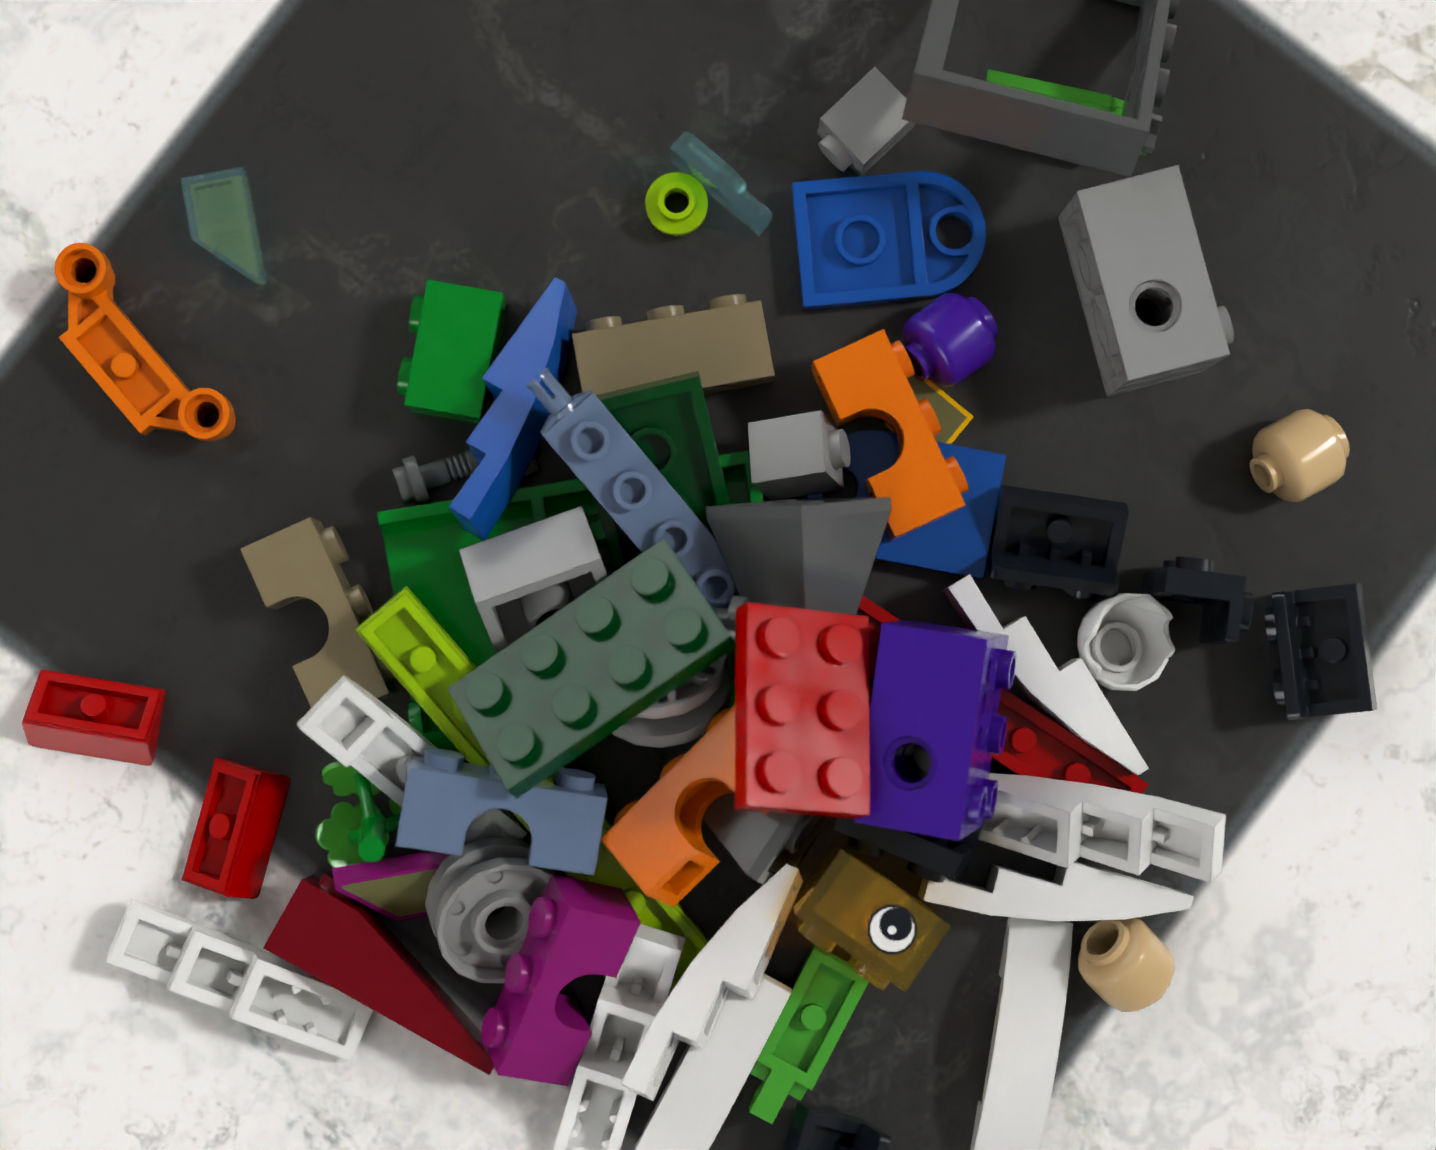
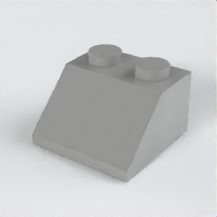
[459,506,608,653]

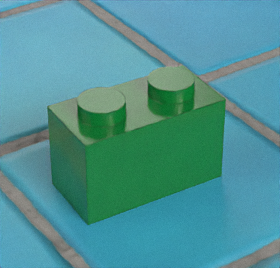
[397,279,508,424]

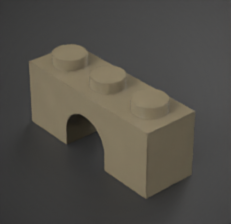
[240,517,398,708]

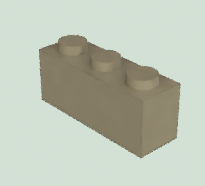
[572,294,775,396]

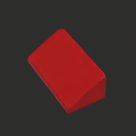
[22,669,166,766]
[182,757,290,899]

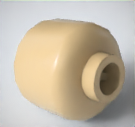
[1250,409,1350,502]
[1078,918,1175,1012]

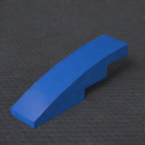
[449,277,577,541]

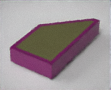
[332,851,451,921]

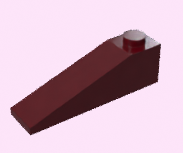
[263,872,494,1075]

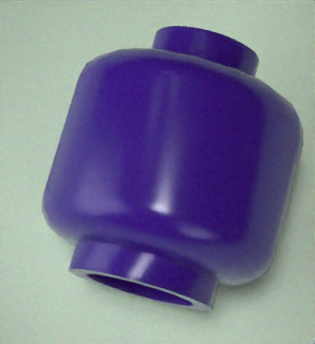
[903,293,998,388]

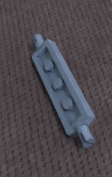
[526,368,740,608]

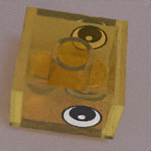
[792,841,951,992]

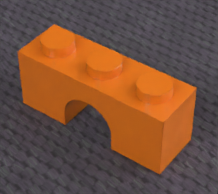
[811,329,969,542]
[600,705,768,908]

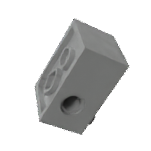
[1058,165,1234,397]

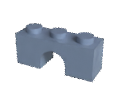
[396,748,607,875]

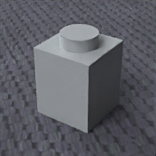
[817,67,915,176]
[748,410,851,500]

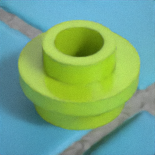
[645,172,708,236]

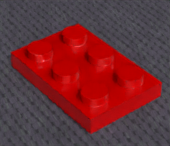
[735,602,870,819]

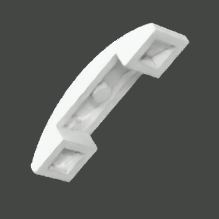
[297,675,528,845]
[970,917,1073,1150]

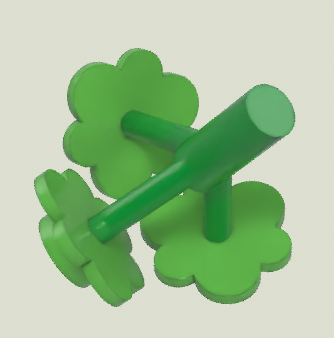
[315,761,402,868]

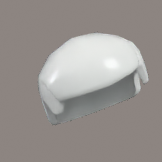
[1077,593,1175,691]

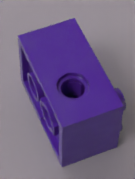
[854,620,1016,841]

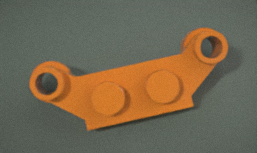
[55,243,236,442]

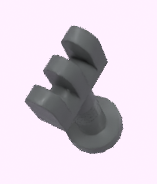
[392,449,540,505]

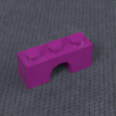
[481,874,641,1086]

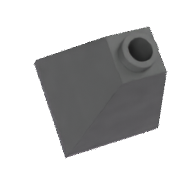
[706,497,891,615]
[660,733,831,884]

